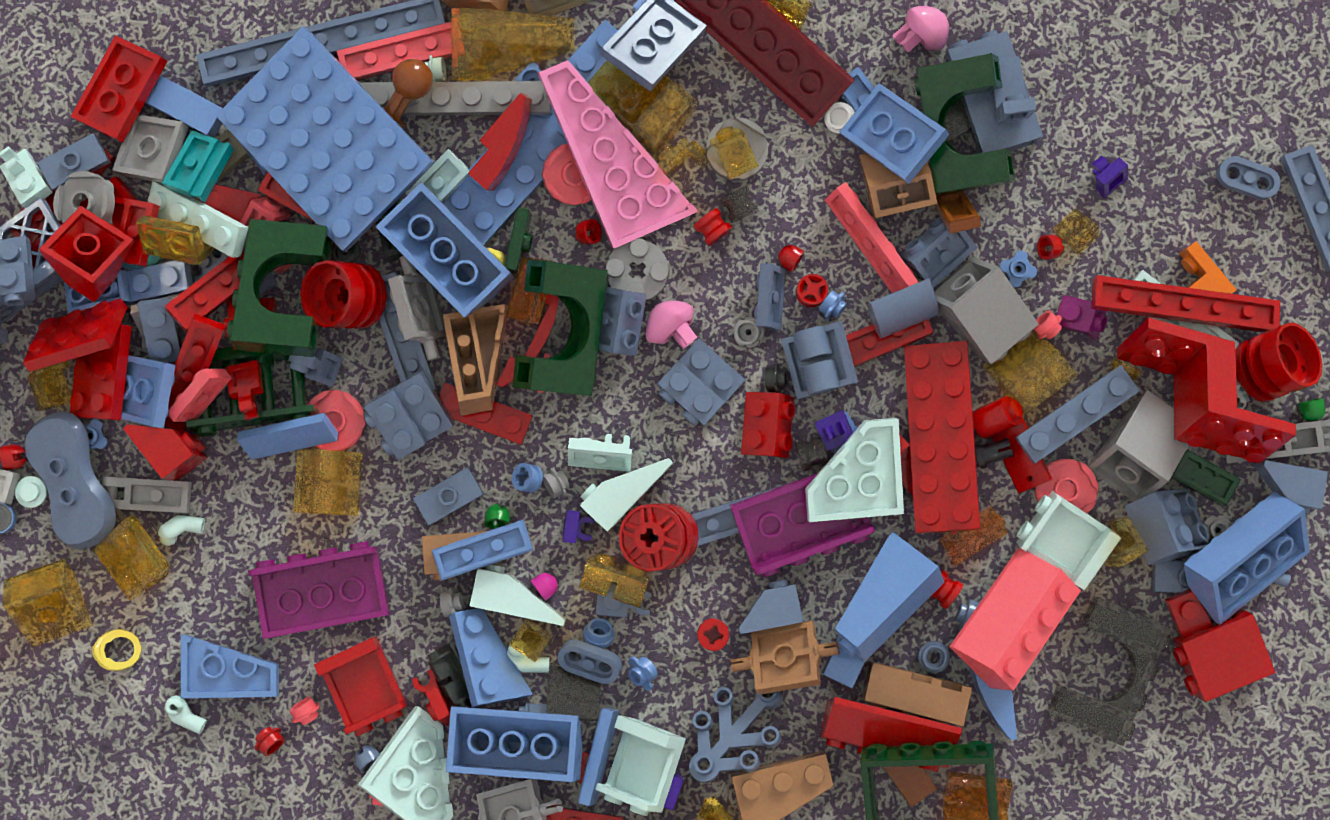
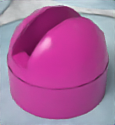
[530,573,558,601]

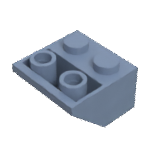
[1125,489,1210,565]

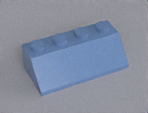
[375,182,514,318]
[1184,492,1310,625]
[446,706,582,782]

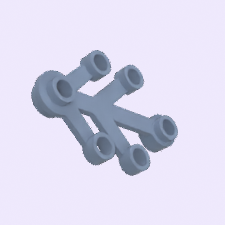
[689,687,783,783]

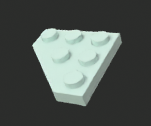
[805,418,904,522]
[358,706,453,820]

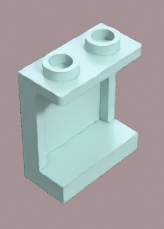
[1016,491,1121,590]
[595,715,686,816]

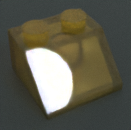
[983,329,1078,415]
[3,558,93,647]

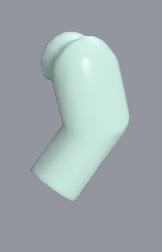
[158,515,205,546]
[507,640,550,673]
[165,696,207,734]

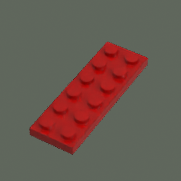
[904,341,981,534]

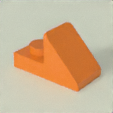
[1179,241,1236,294]

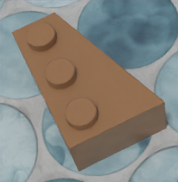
[443,304,507,416]
[861,661,972,727]
[730,750,833,820]

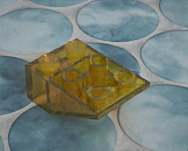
[588,60,697,156]

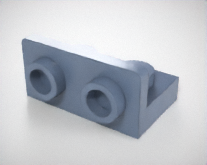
[899,217,978,288]
[598,287,646,356]

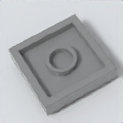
[112,115,189,183]

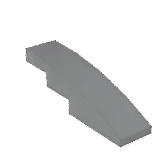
[1226,420,1330,464]

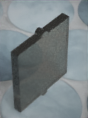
[546,663,601,721]

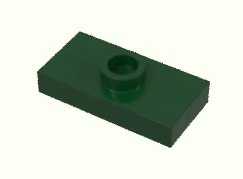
[505,207,533,275]
[1171,450,1241,507]

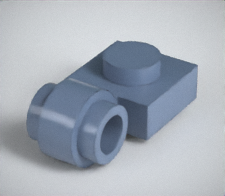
[288,347,343,387]

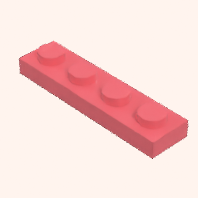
[337,20,466,81]
[825,182,918,293]

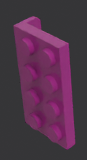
[729,473,875,577]
[248,541,390,639]

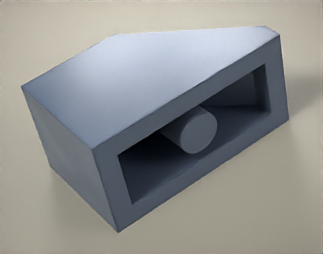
[1255,460,1328,515]
[738,579,803,634]

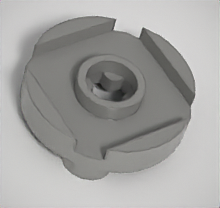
[706,118,768,181]
[53,171,115,224]
[606,238,669,301]

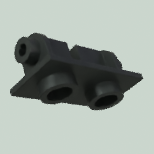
[427,642,471,707]

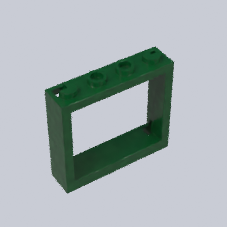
[860,741,1000,820]

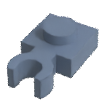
[596,583,652,618]

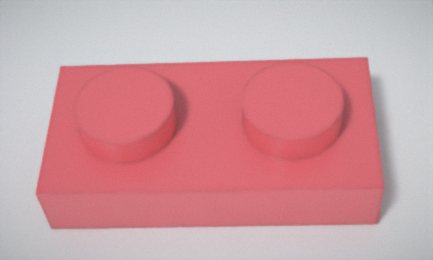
[168,368,231,422]

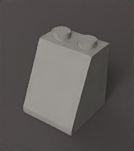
[933,256,1039,364]
[1088,390,1189,501]

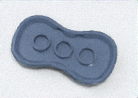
[25,412,116,549]

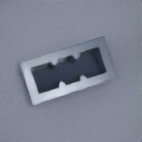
[867,278,939,339]

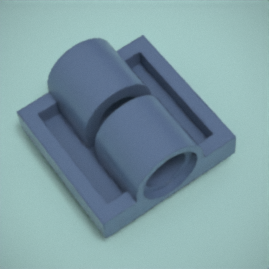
[781,321,858,400]

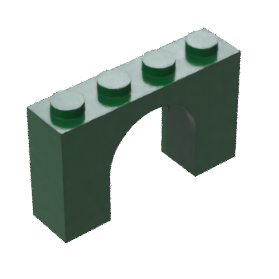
[914,53,1016,195]
[227,219,331,357]
[512,259,608,396]

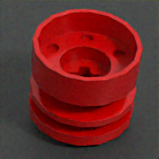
[300,260,387,329]
[1235,322,1323,402]
[619,503,699,572]

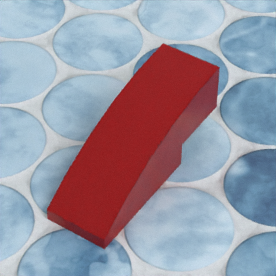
[468,93,532,191]

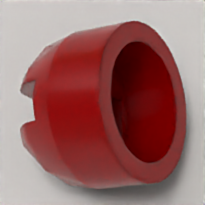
[575,219,602,245]
[1037,234,1065,260]
[778,245,805,272]
[0,444,27,470]

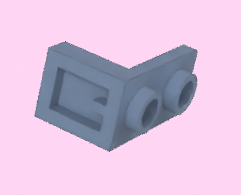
[992,56,1036,123]

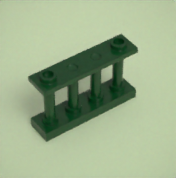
[186,347,320,437]

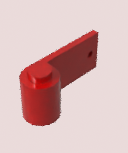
[973,396,1052,494]

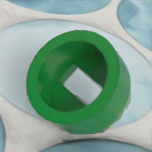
[1298,398,1326,422]
[484,504,510,529]

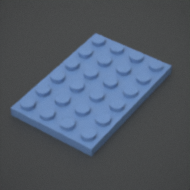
[216,26,435,252]

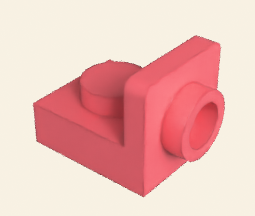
[240,196,291,229]

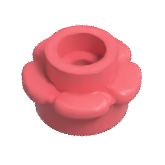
[1033,310,1062,339]
[289,696,320,725]

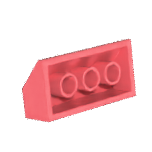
[949,548,1081,691]

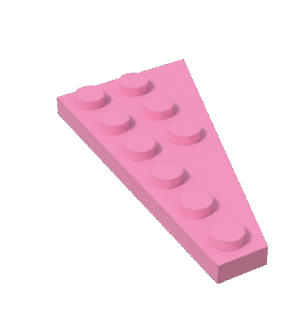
[537,60,699,249]

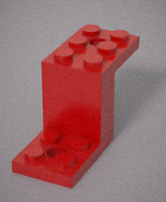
[1117,317,1296,463]

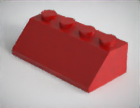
[819,697,962,773]

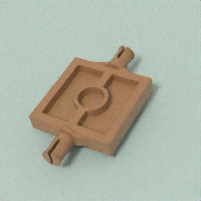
[731,621,840,695]

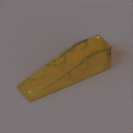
[449,8,575,80]

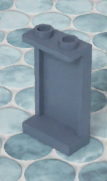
[944,30,1043,154]

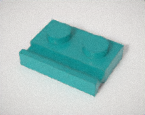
[162,130,234,202]

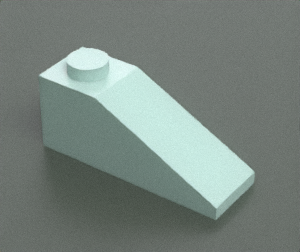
[580,458,673,532]
[470,564,566,626]

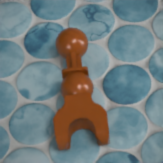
[384,59,433,128]

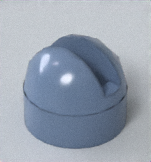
[354,745,380,773]

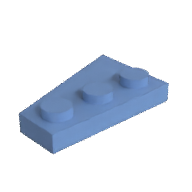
[449,608,533,708]
[181,634,279,699]

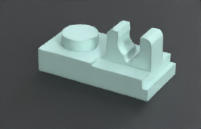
[0,146,53,208]
[406,149,469,203]
[568,434,632,472]

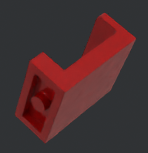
[1172,609,1276,702]
[314,636,408,737]

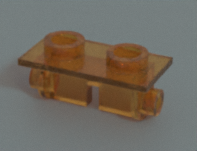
[938,506,1009,566]

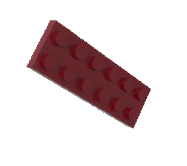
[674,0,855,127]

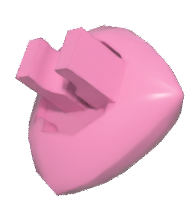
[892,6,949,53]
[646,301,697,349]

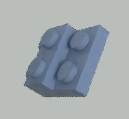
[0,235,35,306]
[657,339,745,427]
[364,370,455,460]

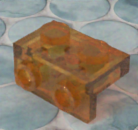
[506,257,548,326]
[942,771,1013,820]

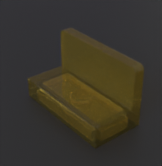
[1104,517,1149,567]

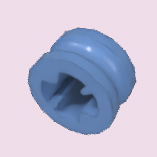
[512,463,543,493]

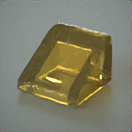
[1053,208,1100,255]
[509,618,553,662]

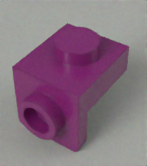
[1056,295,1108,340]

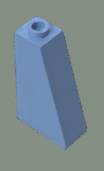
[835,532,944,662]

